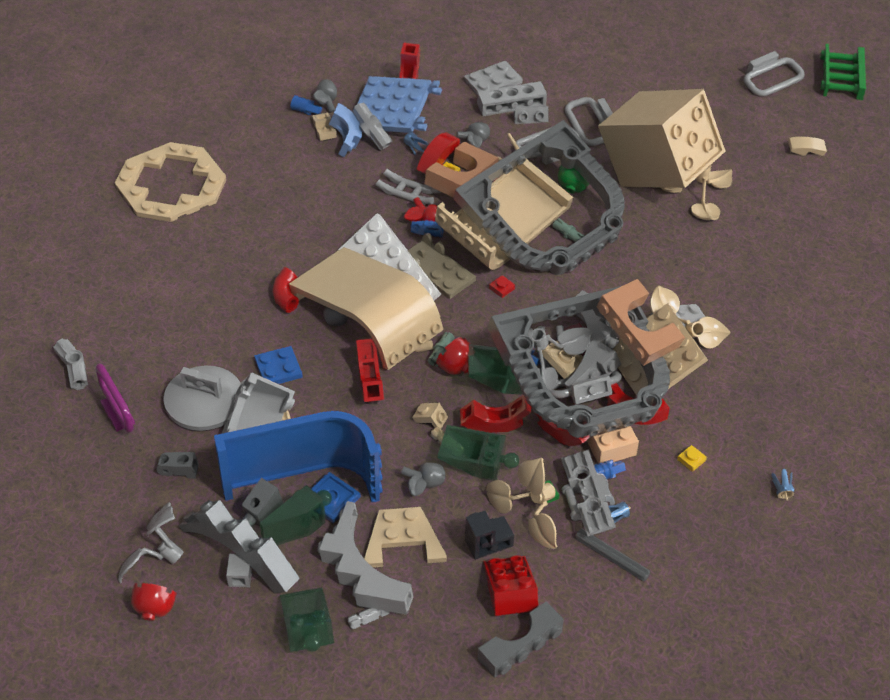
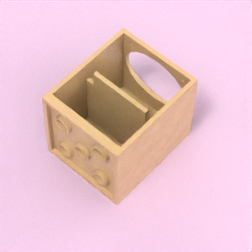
[598,89,725,188]

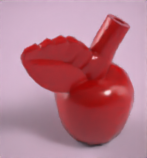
[404,197,437,222]

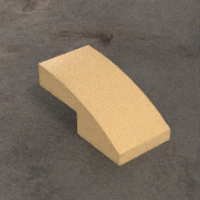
[312,113,337,141]
[788,137,827,155]

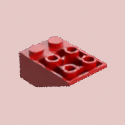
[483,555,538,616]

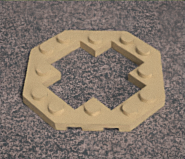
[115,142,226,222]

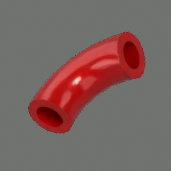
[272,267,299,313]

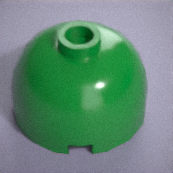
[557,164,590,194]

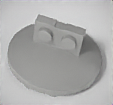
[164,366,241,431]

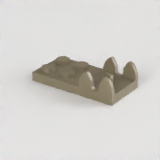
[408,233,476,299]

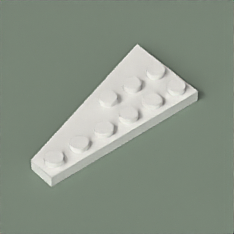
[338,214,441,300]

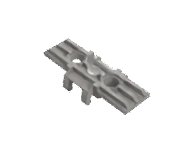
[561,450,616,537]

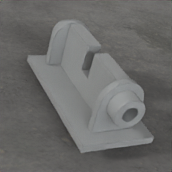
[513,106,548,124]

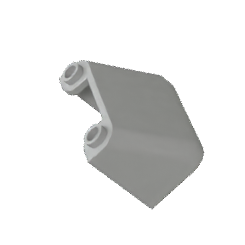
[222,372,295,433]

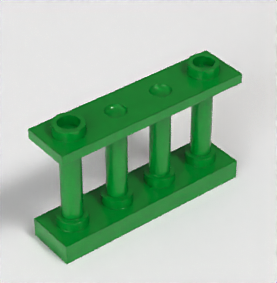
[820,44,866,100]

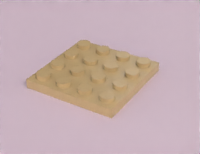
[612,303,708,395]

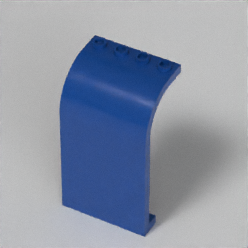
[214,411,383,502]

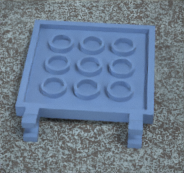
[353,76,442,133]

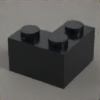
[465,511,514,560]

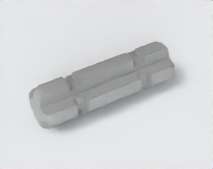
[348,608,390,629]

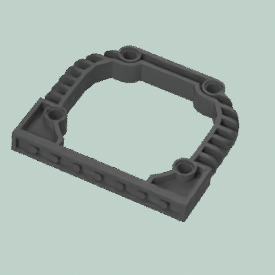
[453,120,625,275]
[487,286,670,438]

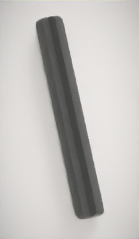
[576,529,650,581]

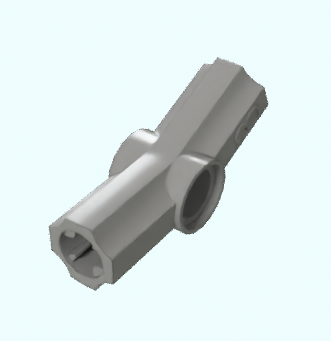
[353,102,393,150]
[53,338,88,390]

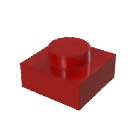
[489,275,515,298]

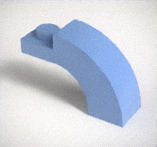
[329,103,362,157]

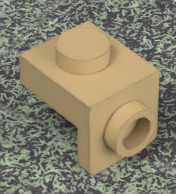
[412,403,448,429]

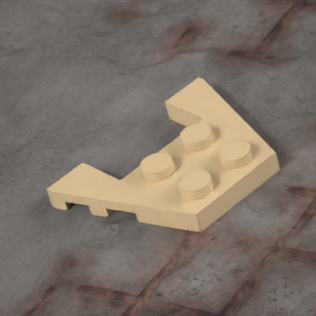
[364,507,447,567]

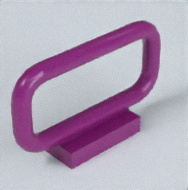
[95,363,135,432]

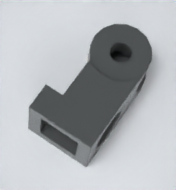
[157,452,199,479]

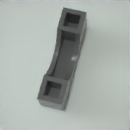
[478,601,564,678]

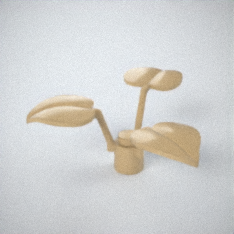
[660,165,732,220]
[650,286,730,349]
[486,458,558,549]

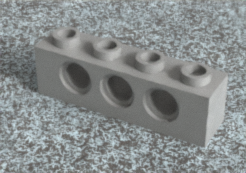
[477,81,547,116]

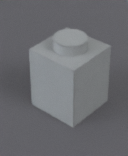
[227,554,252,587]

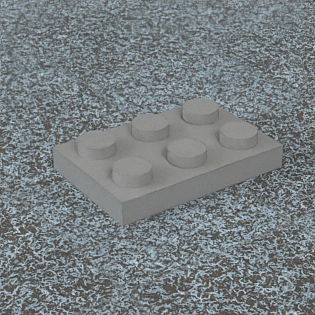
[464,61,523,94]

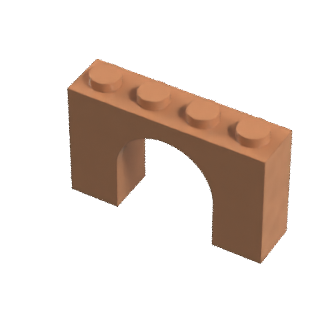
[425,142,499,197]
[596,279,685,366]

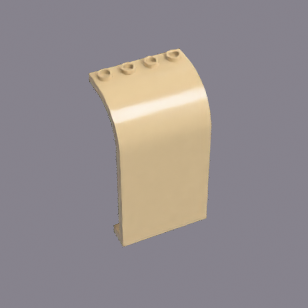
[435,159,573,270]
[289,247,443,370]

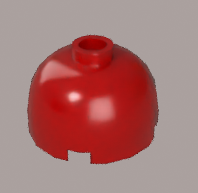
[436,337,475,375]
[131,583,177,621]

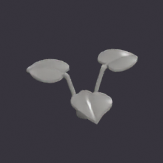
[528,328,592,390]
[118,502,184,583]

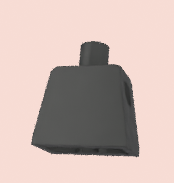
[242,478,284,528]

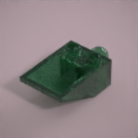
[468,344,523,395]
[437,425,520,481]
[260,485,332,545]
[280,587,334,652]

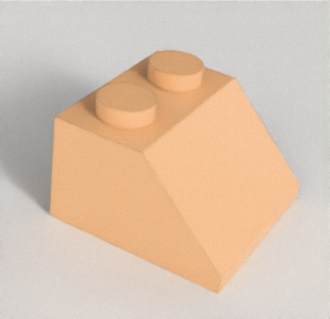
[586,426,639,463]

